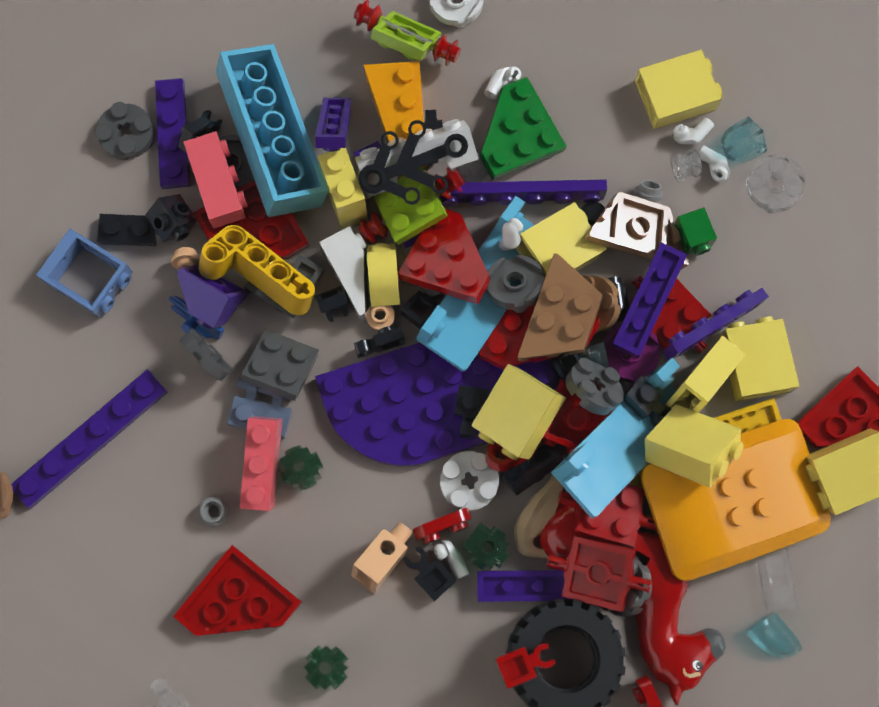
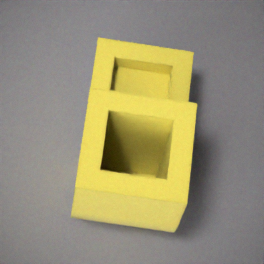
[367,243,400,307]

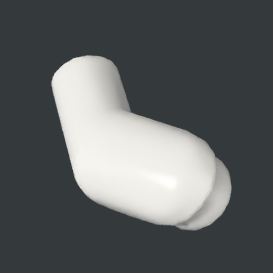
[484,66,521,100]
[673,117,714,144]
[697,145,730,183]
[499,218,523,251]
[434,540,469,580]

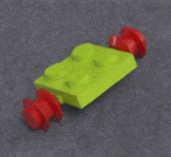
[353,0,461,66]
[358,166,465,245]

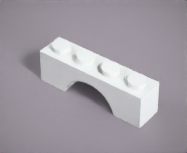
[354,119,478,197]

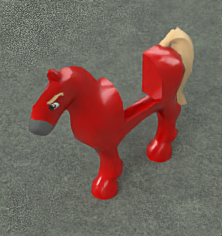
[514,456,726,705]

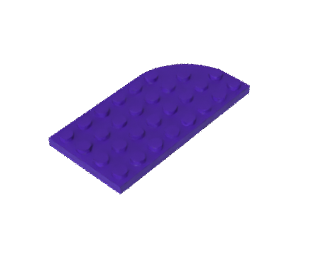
[315,333,560,467]

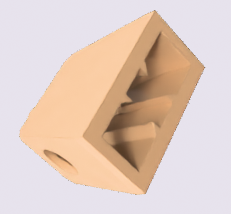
[351,522,413,594]

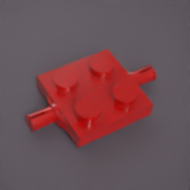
[632,275,712,354]
[557,484,657,549]
[546,535,652,612]

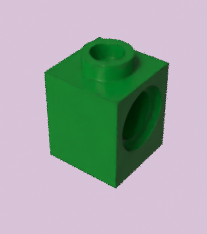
[674,207,717,256]

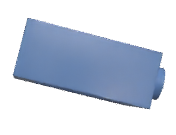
[36,228,133,318]

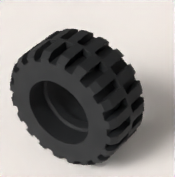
[505,598,626,707]

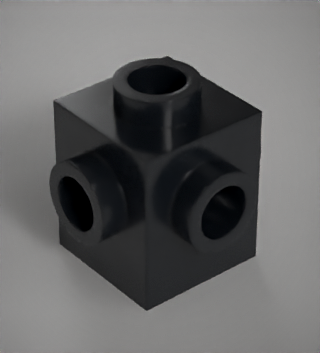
[146,194,197,242]

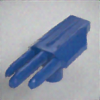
[168,296,224,340]

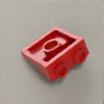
[540,379,613,454]

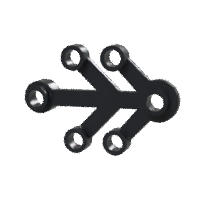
[358,120,468,205]

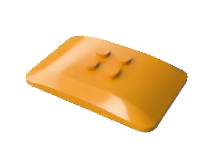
[641,419,831,581]

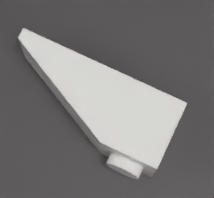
[319,226,366,323]

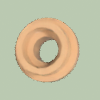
[171,247,200,270]
[366,305,395,330]

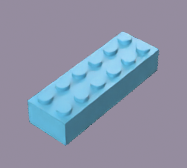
[215,44,329,217]

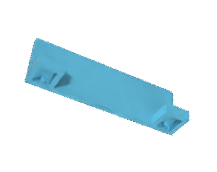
[416,196,534,372]
[551,357,680,518]

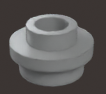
[634,180,663,202]
[199,496,229,527]

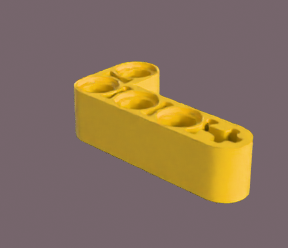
[198,225,315,316]

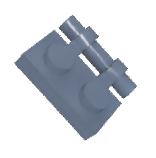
[227,377,292,438]

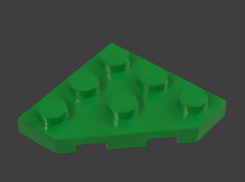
[479,77,567,181]

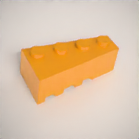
[363,61,427,178]

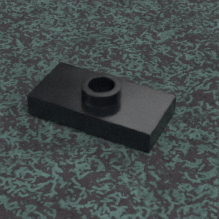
[501,444,564,496]

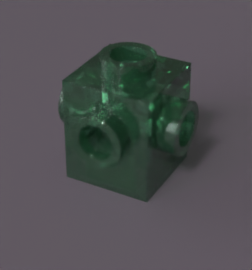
[278,445,324,491]
[462,522,510,571]
[304,645,350,690]

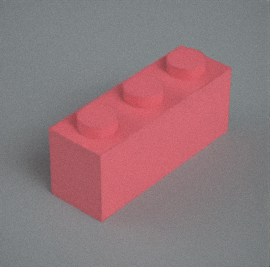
[184,131,248,229]
[240,416,283,511]

